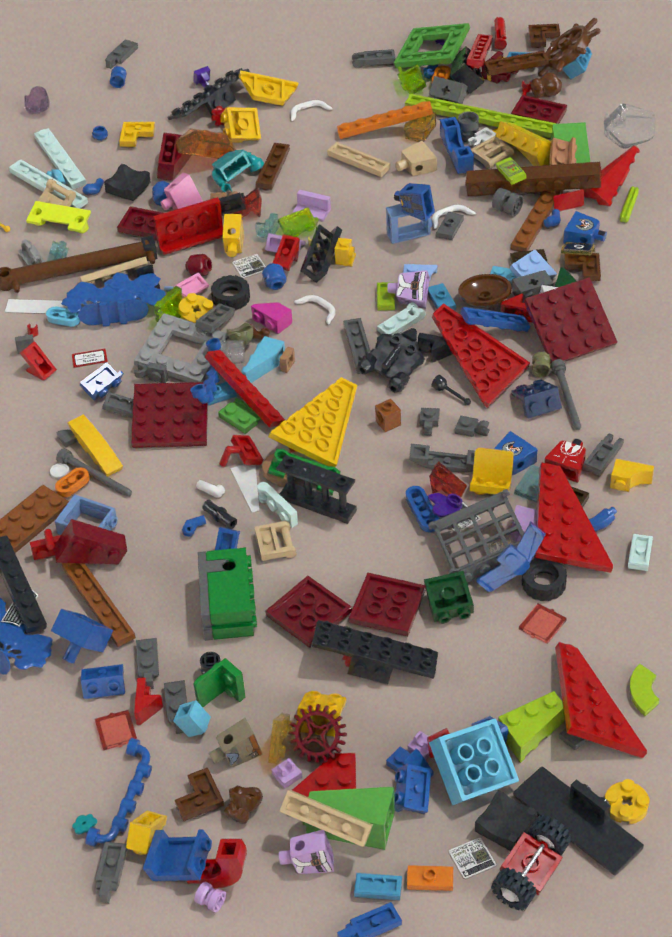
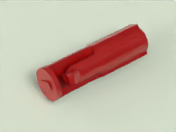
[494,17,507,50]

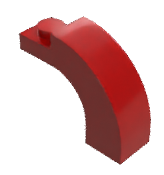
[187,839,247,889]

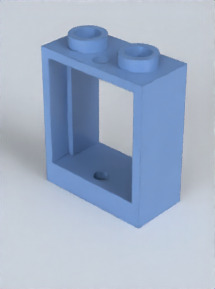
[386,204,433,244]
[55,494,118,535]

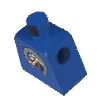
[563,211,607,245]
[494,431,538,475]

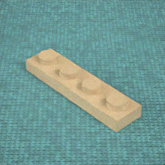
[327,142,390,177]
[78,257,148,284]
[279,789,373,847]

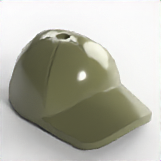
[227,323,253,346]

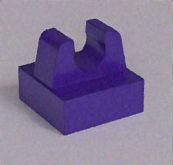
[193,66,211,87]

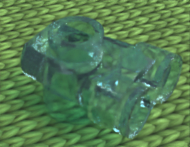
[49,241,69,260]

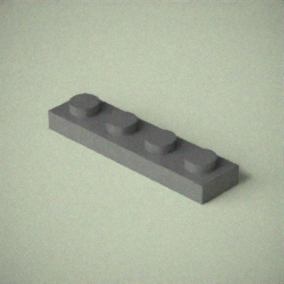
[343,318,374,374]

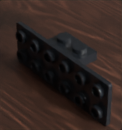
[167,68,250,120]
[311,620,438,685]
[513,766,644,875]

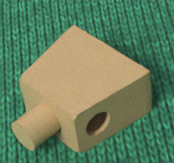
[395,141,437,176]

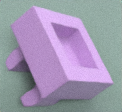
[408,731,429,760]
[271,758,302,789]

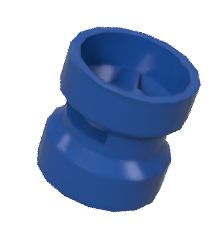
[110,66,127,88]

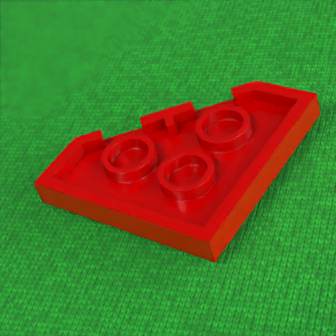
[292,753,356,797]

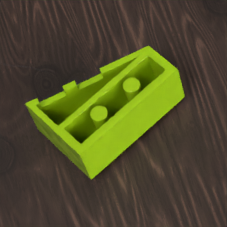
[498,691,565,763]

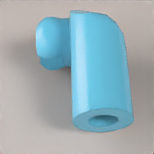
[46,169,66,185]

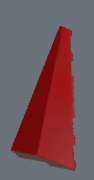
[580,145,640,207]

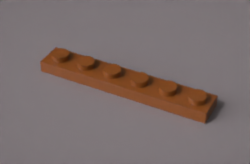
[510,190,563,252]
[61,563,136,647]

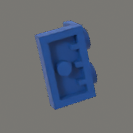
[81,664,125,699]
[394,764,431,814]

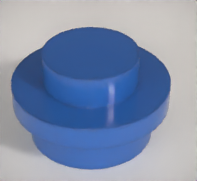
[92,126,108,140]

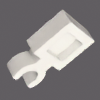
[468,127,497,147]

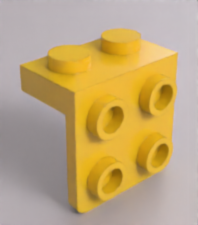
[470,448,514,495]
[296,691,347,737]

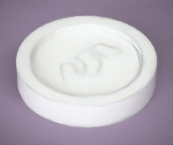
[50,463,69,480]

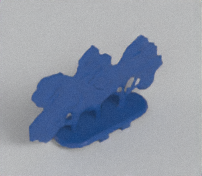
[61,272,166,327]
[0,598,53,675]

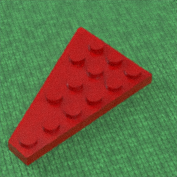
[432,303,530,408]
[534,462,613,573]
[555,642,647,758]

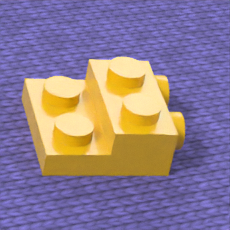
[221,107,261,143]

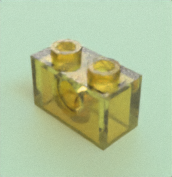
[404,112,436,142]

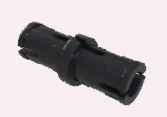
[202,499,237,529]

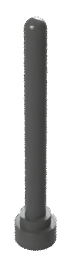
[550,359,581,430]
[56,448,132,496]

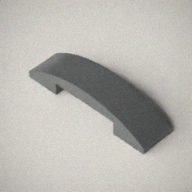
[409,444,475,473]

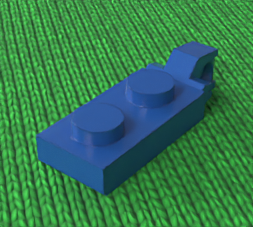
[337,902,402,937]

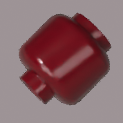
[185,254,212,276]

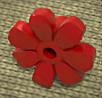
[211,106,226,126]

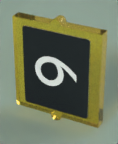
[561,242,596,255]

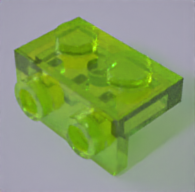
[397,64,427,94]
[278,207,319,237]
[154,286,182,322]

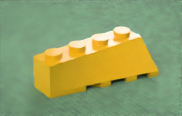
[495,121,551,166]

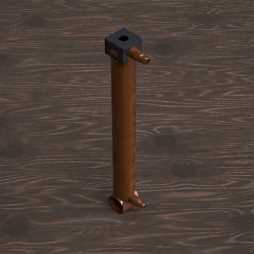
[0,236,158,293]

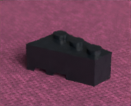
[450,46,484,94]

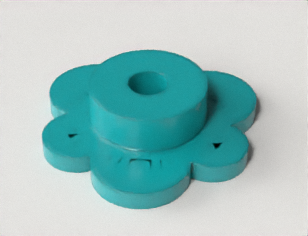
[72,814,98,835]

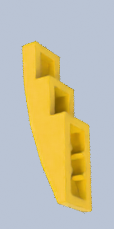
[67,414,123,476]

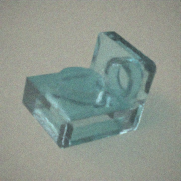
[255,213,279,239]

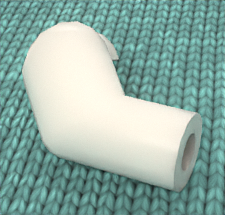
[196,480,225,498]

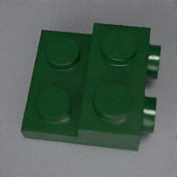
[424,571,474,624]

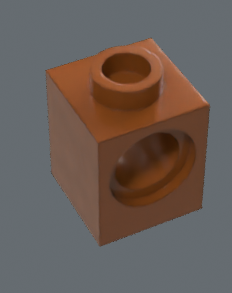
[375,399,401,432]

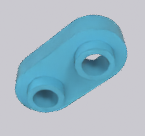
[46,306,81,327]

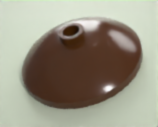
[458,274,512,307]

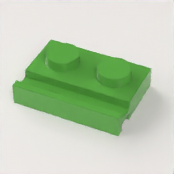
[218,398,262,434]

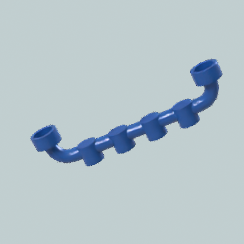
[190,338,222,404]
[85,738,152,847]

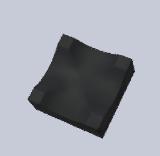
[104,164,151,201]
[475,790,537,851]

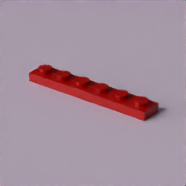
[467,34,493,68]
[204,350,285,428]

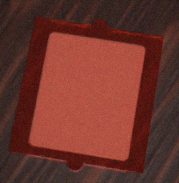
[519,603,567,644]
[95,709,137,751]

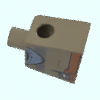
[209,718,263,767]

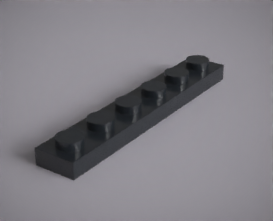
[0,536,47,633]

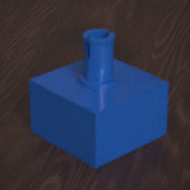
[51,609,113,664]

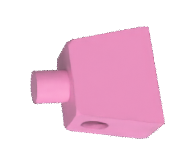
[160,173,203,210]

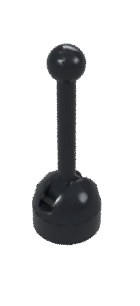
[431,375,471,405]

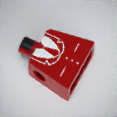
[545,439,586,483]

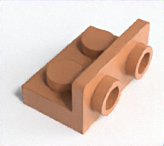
[549,137,577,165]

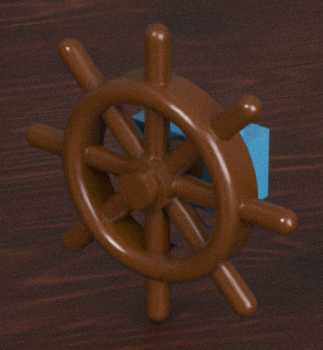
[538,18,601,79]

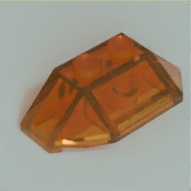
[176,128,236,159]

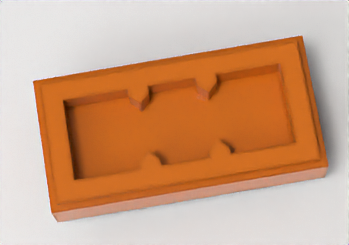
[407,865,453,891]

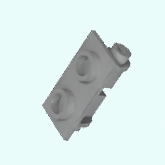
[18,239,45,265]

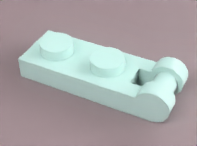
[377,302,426,335]
[257,482,298,528]

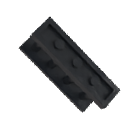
[277,455,357,524]

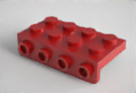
[153,197,223,254]

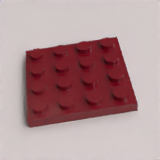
[524,277,618,364]
[131,382,208,448]

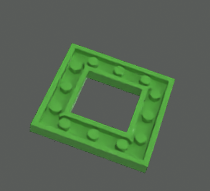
[394,23,470,68]

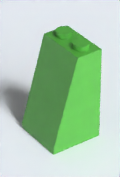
[551,122,590,163]
[303,787,395,850]

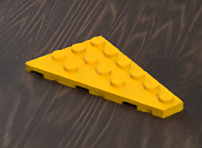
[268,377,357,467]

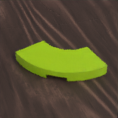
[630,663,659,716]

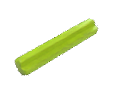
[619,186,639,223]

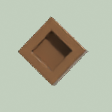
[280,347,295,373]

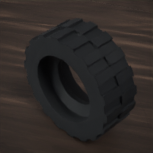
[211,275,250,310]
[522,558,567,601]

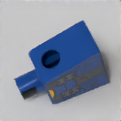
[394,183,435,222]

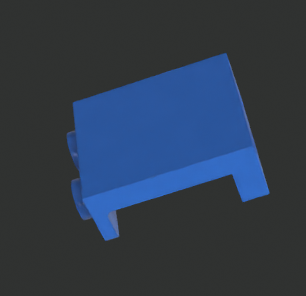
[143,829,212,881]

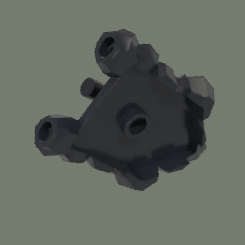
[357,328,425,393]

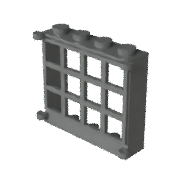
[428,489,524,583]

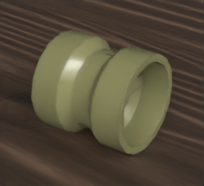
[532,352,550,378]

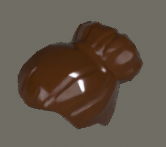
[530,73,562,98]
[224,785,263,824]

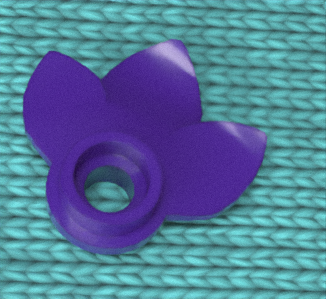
[428,493,463,517]

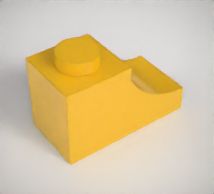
[610,459,654,492]
[126,810,167,855]

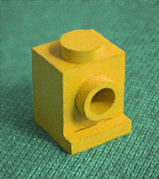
[335,238,356,267]

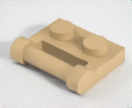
[471,136,514,169]
[38,179,76,207]
[254,521,297,561]

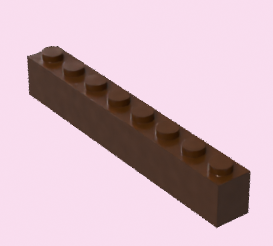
[465,162,602,196]

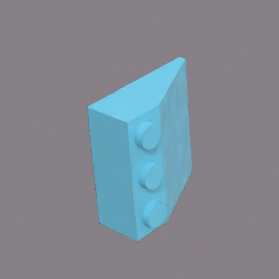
[429,718,519,806]

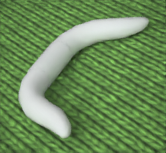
[291,100,333,121]
[432,205,476,229]
[294,295,335,325]

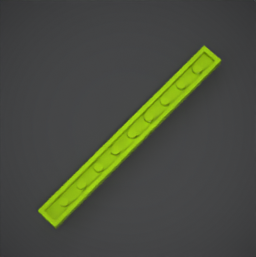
[405,94,556,139]

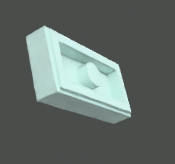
[628,534,653,571]

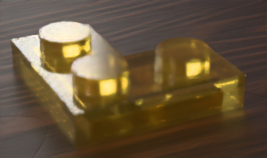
[268,713,293,764]

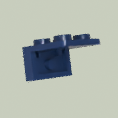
[511,379,562,418]

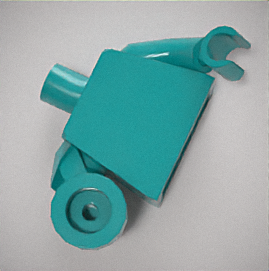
[212,149,264,192]

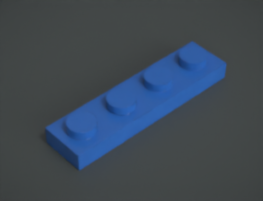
[460,307,530,332]

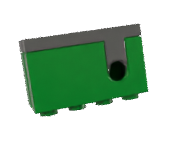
[197,547,257,641]

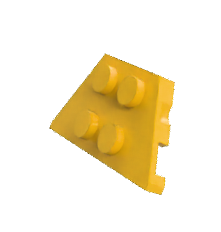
[239,70,299,106]

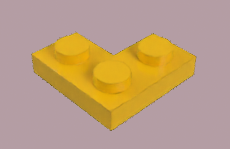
[119,122,155,147]

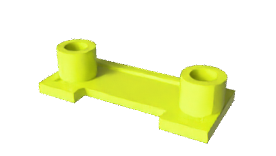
[26,201,91,233]

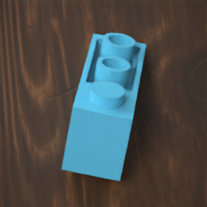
[241,336,285,383]

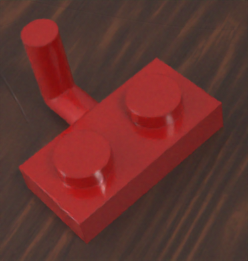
[219,435,264,467]
[30,529,61,560]

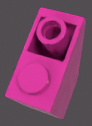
[251,302,293,334]

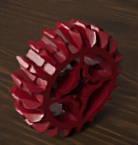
[288,704,347,763]

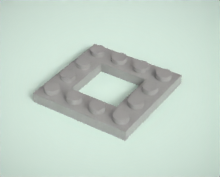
[134,314,229,382]

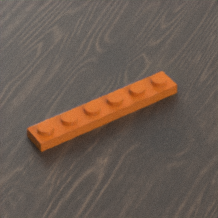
[337,101,433,139]

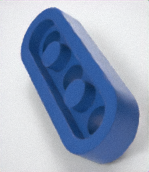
[406,486,439,533]

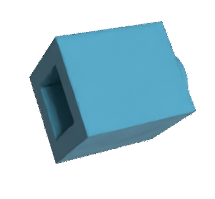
[173,700,211,737]

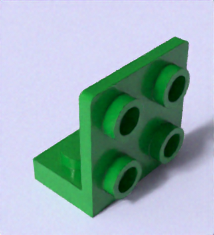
[193,658,246,707]

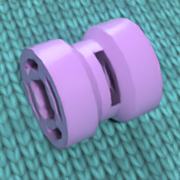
[194,882,226,913]

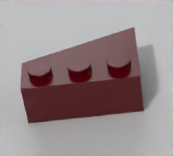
[157,133,196,180]
[54,519,128,565]

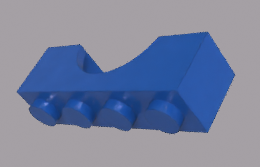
[440,117,474,174]

